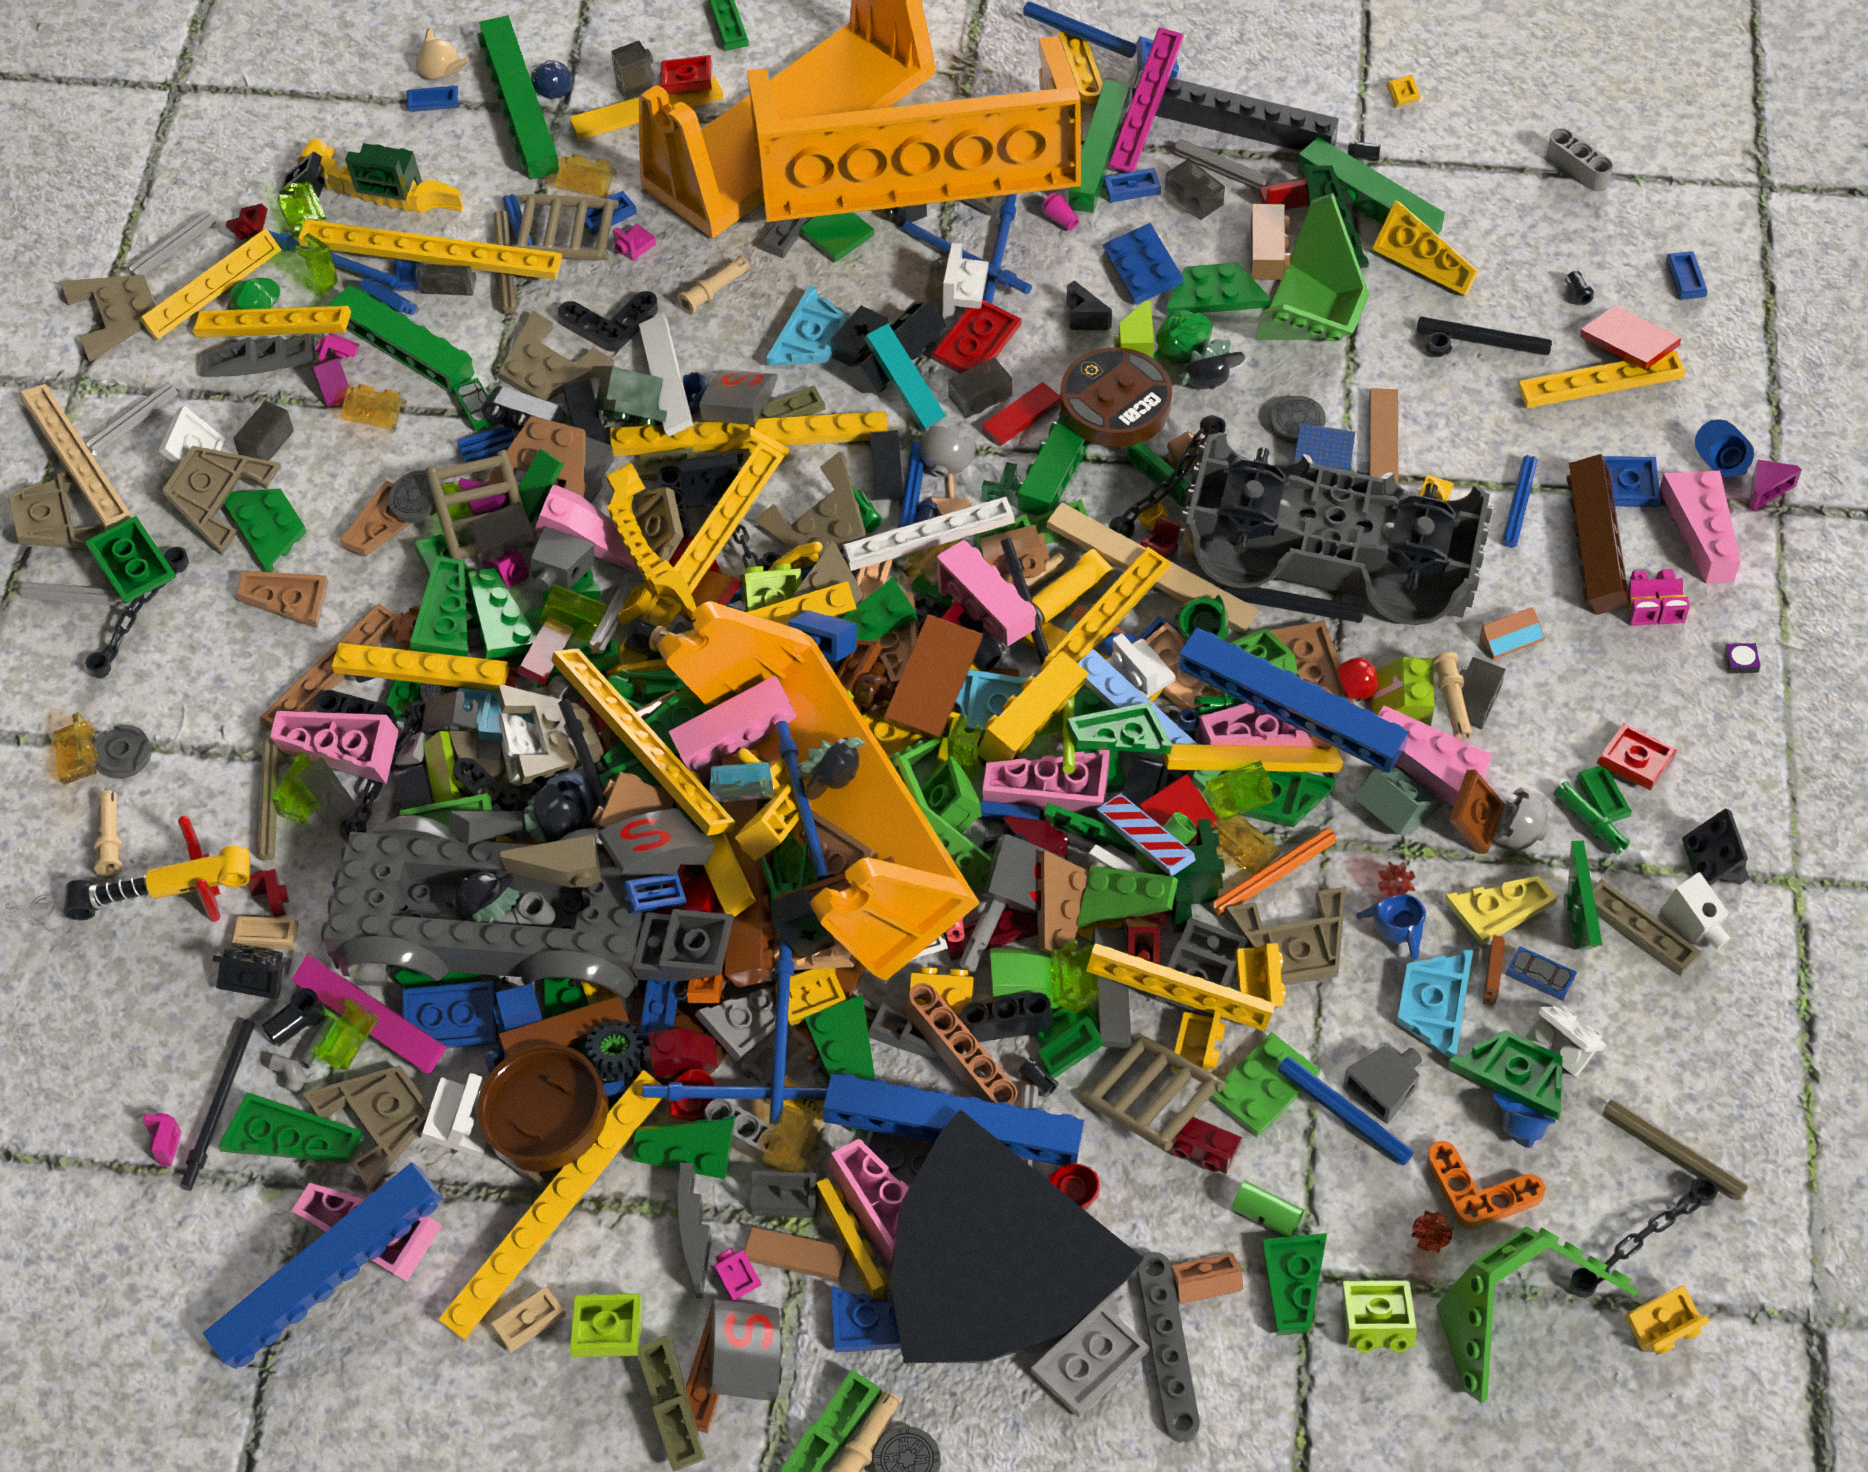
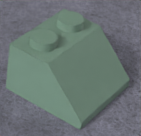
[1354,768,1442,835]

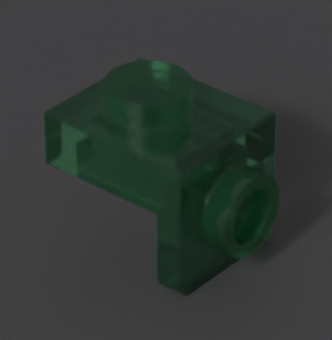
[982,462,1021,505]

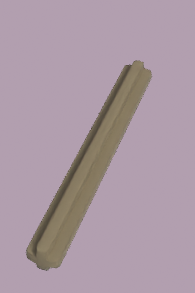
[493,210,516,315]
[257,731,279,861]
[1603,1099,1748,1200]

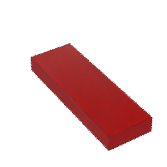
[982,382,1060,446]

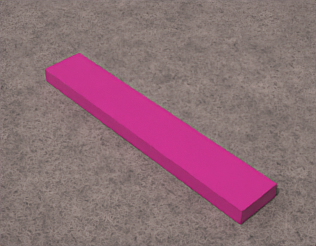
[1108,27,1184,174]
[291,954,447,1074]

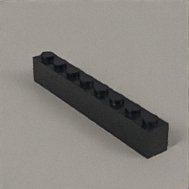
[1132,70,1339,152]

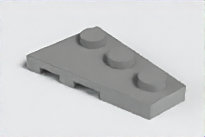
[695,985,776,1062]

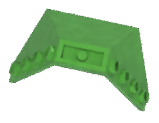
[1255,193,1369,341]
[889,733,992,892]
[1436,1226,1640,1403]

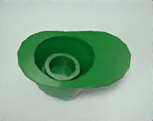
[227,278,280,310]

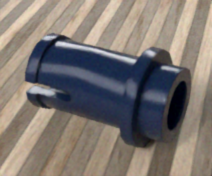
[916,500,939,523]
[1176,709,1200,741]

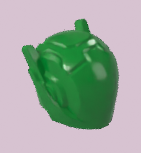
[1153,310,1213,363]
[1174,595,1229,641]

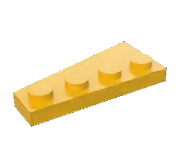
[1372,200,1479,295]

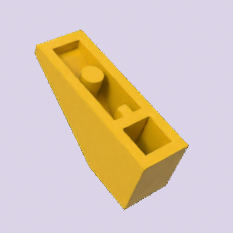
[735,781,811,861]

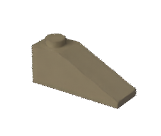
[500,835,602,888]

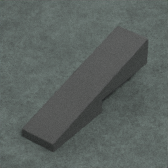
[449,811,531,844]
[1090,927,1132,1048]

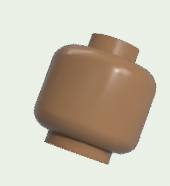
[1165,431,1205,472]

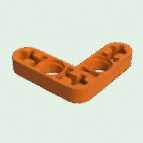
[1427,1141,1545,1229]

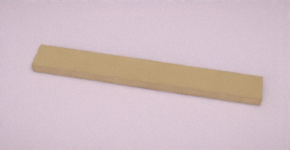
[19,384,132,531]
[1046,502,1259,635]

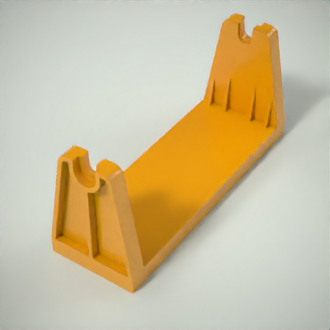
[639,0,935,239]
[747,36,1081,222]
[657,601,980,981]

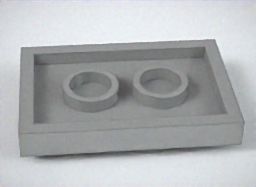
[1031,1302,1149,1418]

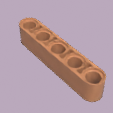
[904,983,1017,1105]

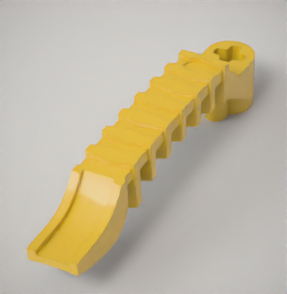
[297,139,464,213]
[605,462,696,621]

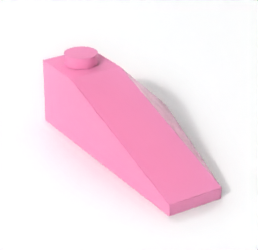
[534,484,640,574]

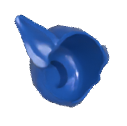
[1356,894,1426,960]

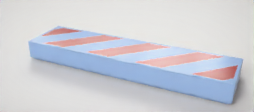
[1097,793,1196,876]

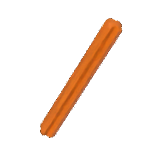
[1211,827,1336,916]

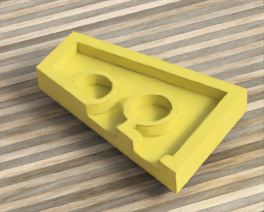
[1445,876,1557,946]

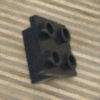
[680,453,739,509]
[1682,808,1750,886]
[212,945,292,999]

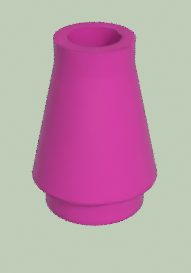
[1041,193,1080,231]

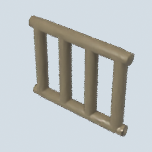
[512,194,619,261]
[425,450,534,560]
[1080,1033,1225,1152]

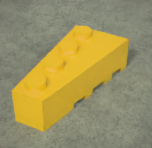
[976,651,1089,763]

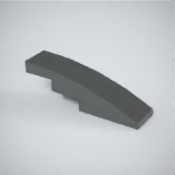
[202,334,315,377]
[850,993,964,1062]
[678,1162,712,1299]

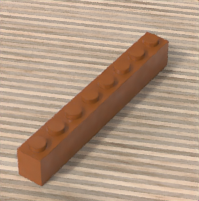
[722,749,776,987]

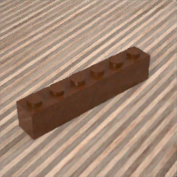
[1566,454,1631,615]

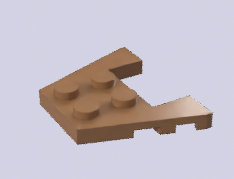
[483,416,586,498]

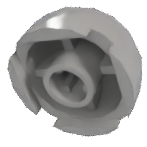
[919,426,977,477]
[1493,787,1550,850]

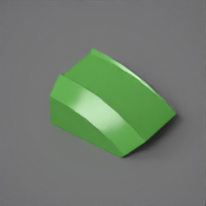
[1229,628,1297,675]
[920,756,982,834]
[990,948,1067,1013]

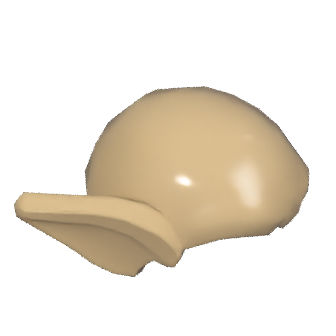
[416,28,469,79]

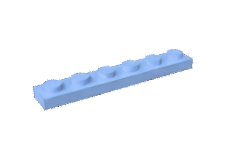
[1078,649,1222,792]

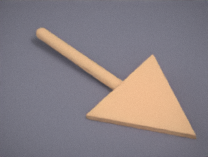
[931,474,973,516]

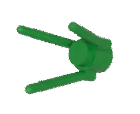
[852,486,882,533]
[608,669,678,711]
[759,844,808,901]

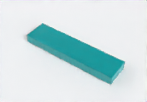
[864,324,946,431]

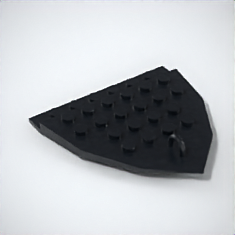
[889,1109,1144,1363]

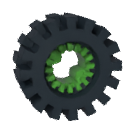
[585,1020,644,1082]

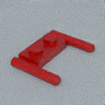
[178,815,221,922]

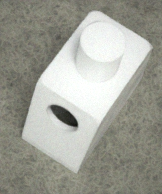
[1660,872,1731,950]

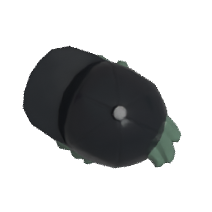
[1179,338,1245,390]
[797,737,866,800]
[523,784,585,843]
[452,871,520,923]

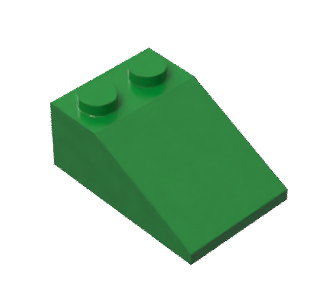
[85,516,176,604]

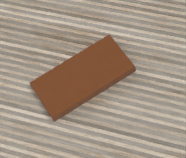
[884,614,983,741]

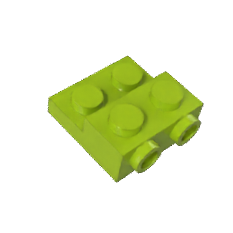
[739,564,802,612]
[1342,1281,1417,1353]
[570,1293,643,1357]

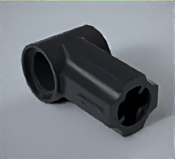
[261,988,325,1047]

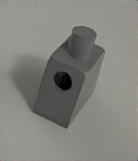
[531,526,595,592]
[1343,1046,1422,1124]

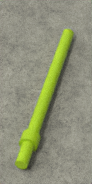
[1063,693,1077,774]

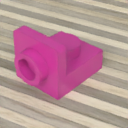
[613,223,656,261]
[315,333,360,362]
[481,548,529,588]
[143,1113,182,1166]
[710,1248,762,1301]

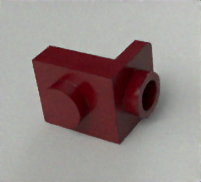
[225,203,268,240]
[1140,515,1180,559]
[247,869,289,917]

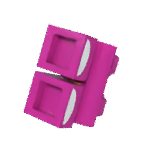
[1627,569,1690,626]

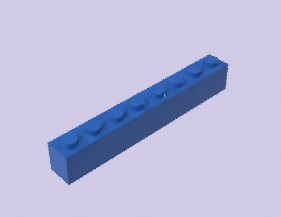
[1178,628,1409,773]
[823,1074,1084,1166]
[203,1162,444,1369]

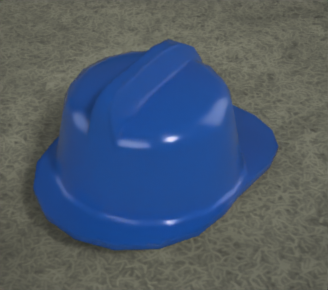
[1695,419,1754,478]
[1493,1092,1556,1148]

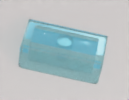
[710,762,774,802]

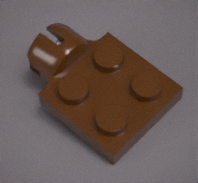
[833,656,895,711]

